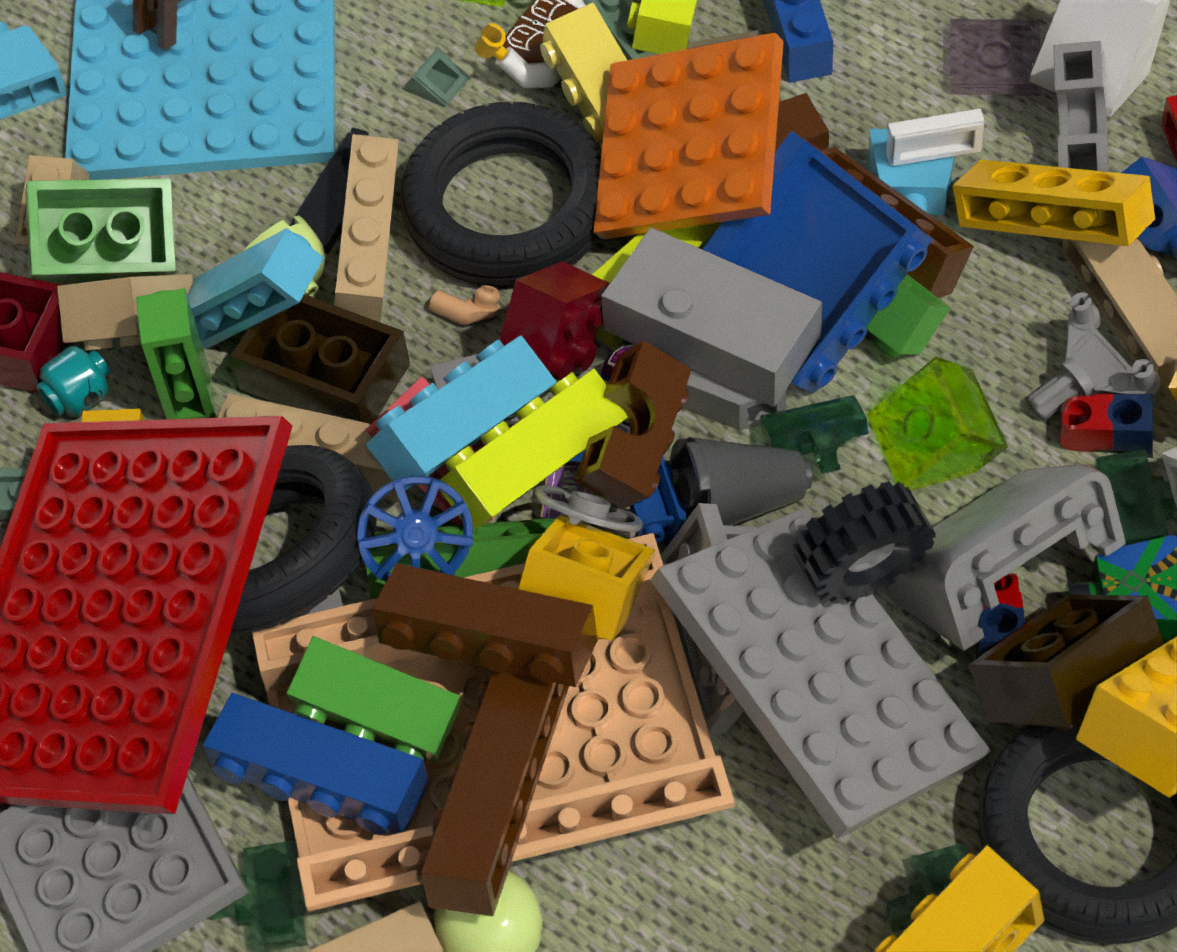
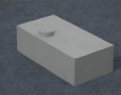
[601,227,822,407]

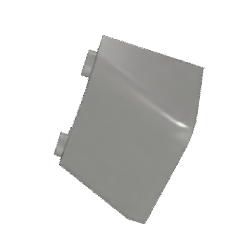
[887,464,1126,651]

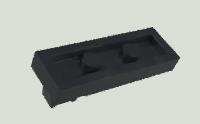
[289,127,370,254]

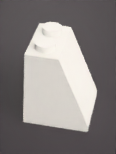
[1029,0,1170,117]

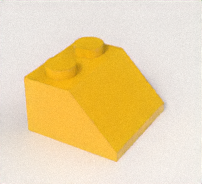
[519,515,656,641]

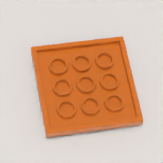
[594,33,784,240]

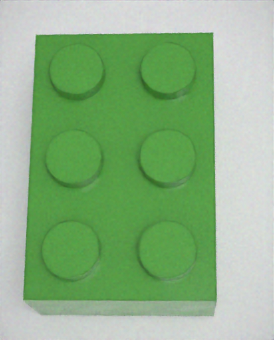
[25,178,176,284]

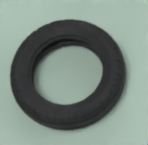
[401,102,602,287]
[230,445,377,635]
[978,715,1177,944]

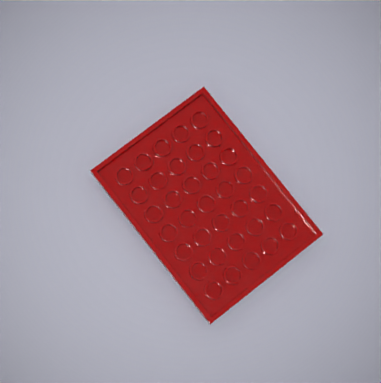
[0,416,293,815]

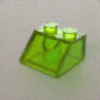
[867,356,1008,491]

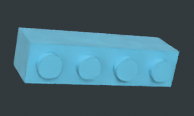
[187,228,324,349]
[365,335,557,492]

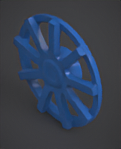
[357,476,473,582]

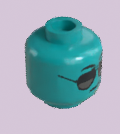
[36,346,111,417]

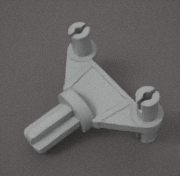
[1028,292,1162,419]

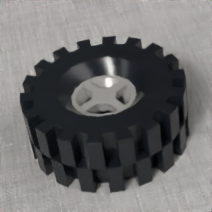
[793,482,936,604]

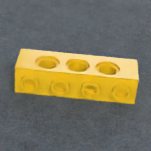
[953,159,1155,246]

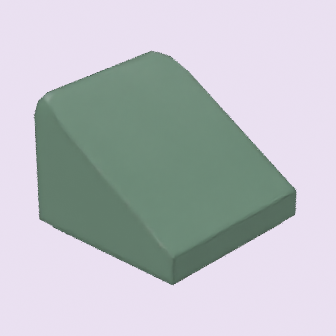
[403,48,470,108]

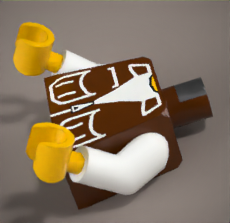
[474,0,586,89]

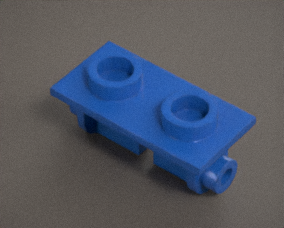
[629,457,687,546]

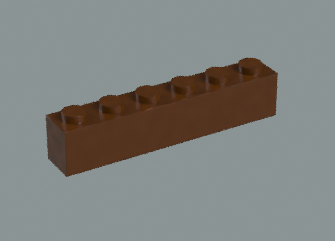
[417,671,569,917]

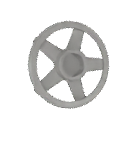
[531,485,643,538]

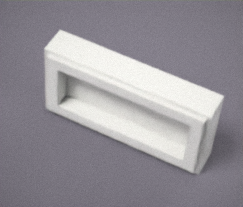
[886,108,985,166]

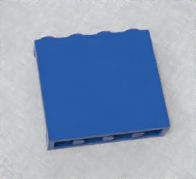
[702,131,933,393]

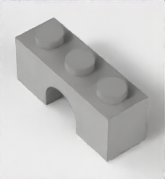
[1053,41,1110,172]

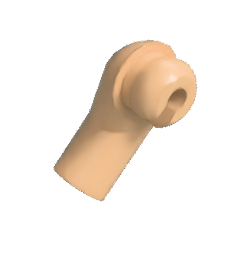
[429,285,500,326]

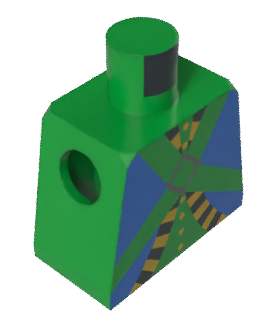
[1065,535,1177,643]

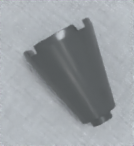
[669,437,813,526]

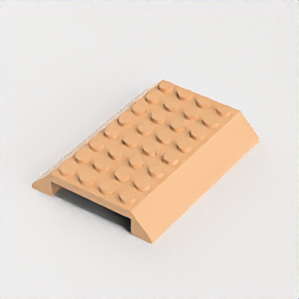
[252,533,735,912]

